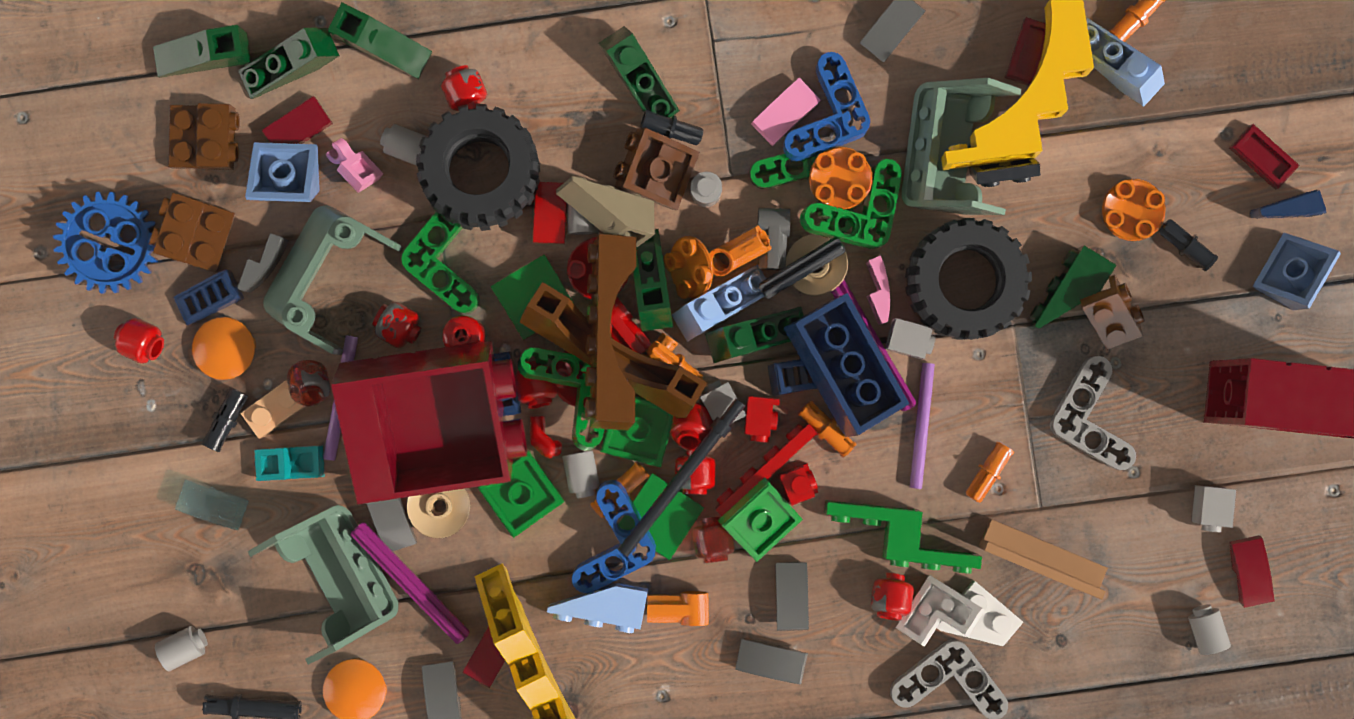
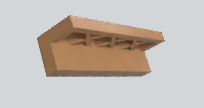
[978,519,1108,600]

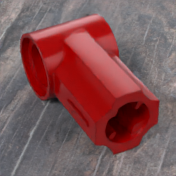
[610,296,651,354]

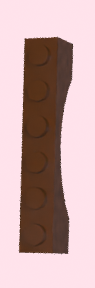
[585,234,636,430]
[520,282,708,418]

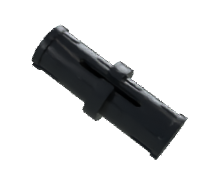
[201,387,248,452]

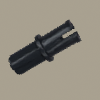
[640,109,703,145]
[1159,219,1218,271]

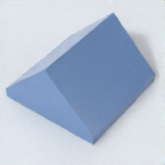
[245,142,320,202]
[1253,233,1341,311]

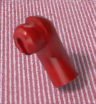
[530,416,562,458]

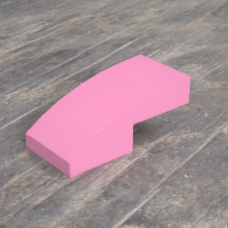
[751,78,821,146]
[866,256,890,325]

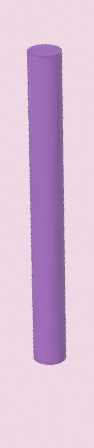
[323,335,358,461]
[910,363,935,489]

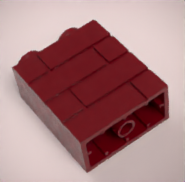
[331,341,527,505]
[1203,358,1354,439]

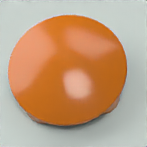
[809,147,872,210]
[1102,179,1166,241]
[664,236,713,299]
[192,317,256,380]
[323,658,387,719]

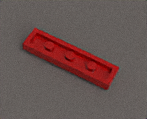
[715,424,817,516]

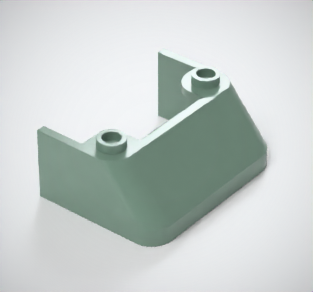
[902,78,1021,215]
[263,205,403,355]
[247,505,399,665]

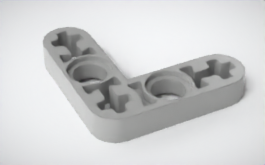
[1050,356,1136,470]
[890,639,1008,719]

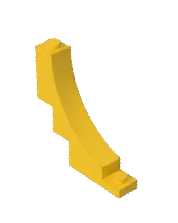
[941,0,1094,170]
[474,563,576,719]

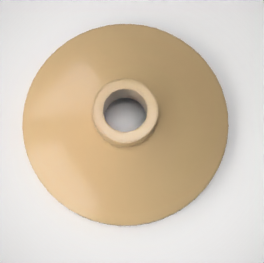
[786,234,848,296]
[407,489,470,538]

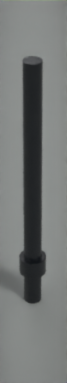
[618,398,745,557]

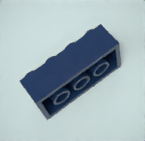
[784,293,910,437]

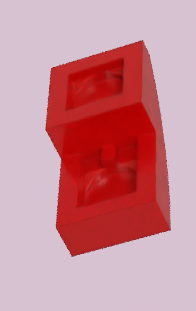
[533,182,567,244]

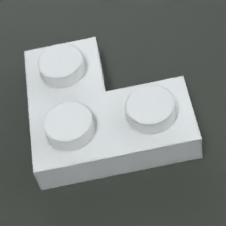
[896,575,985,647]

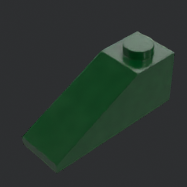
[633,229,673,331]

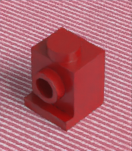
[744,396,780,443]
[778,463,819,506]

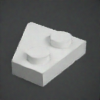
[937,580,1023,646]

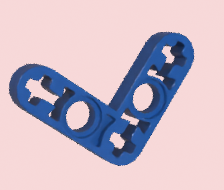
[783,52,871,161]
[572,480,656,593]

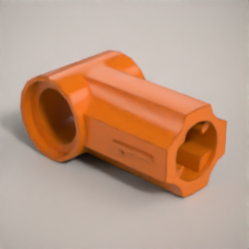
[709,225,771,276]
[647,591,709,626]

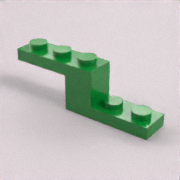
[824,500,982,574]

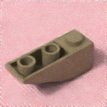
[556,176,655,247]

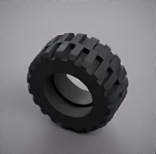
[416,104,540,231]
[905,218,1032,340]

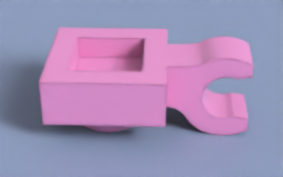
[326,138,383,193]

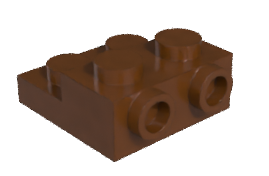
[168,103,240,170]
[613,128,700,210]
[149,193,235,273]

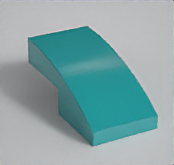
[254,445,325,481]

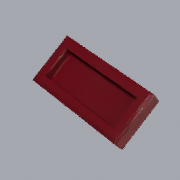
[1005,17,1046,86]
[262,96,333,144]
[1229,124,1300,190]

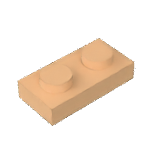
[240,376,312,439]

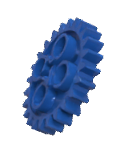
[53,192,158,294]

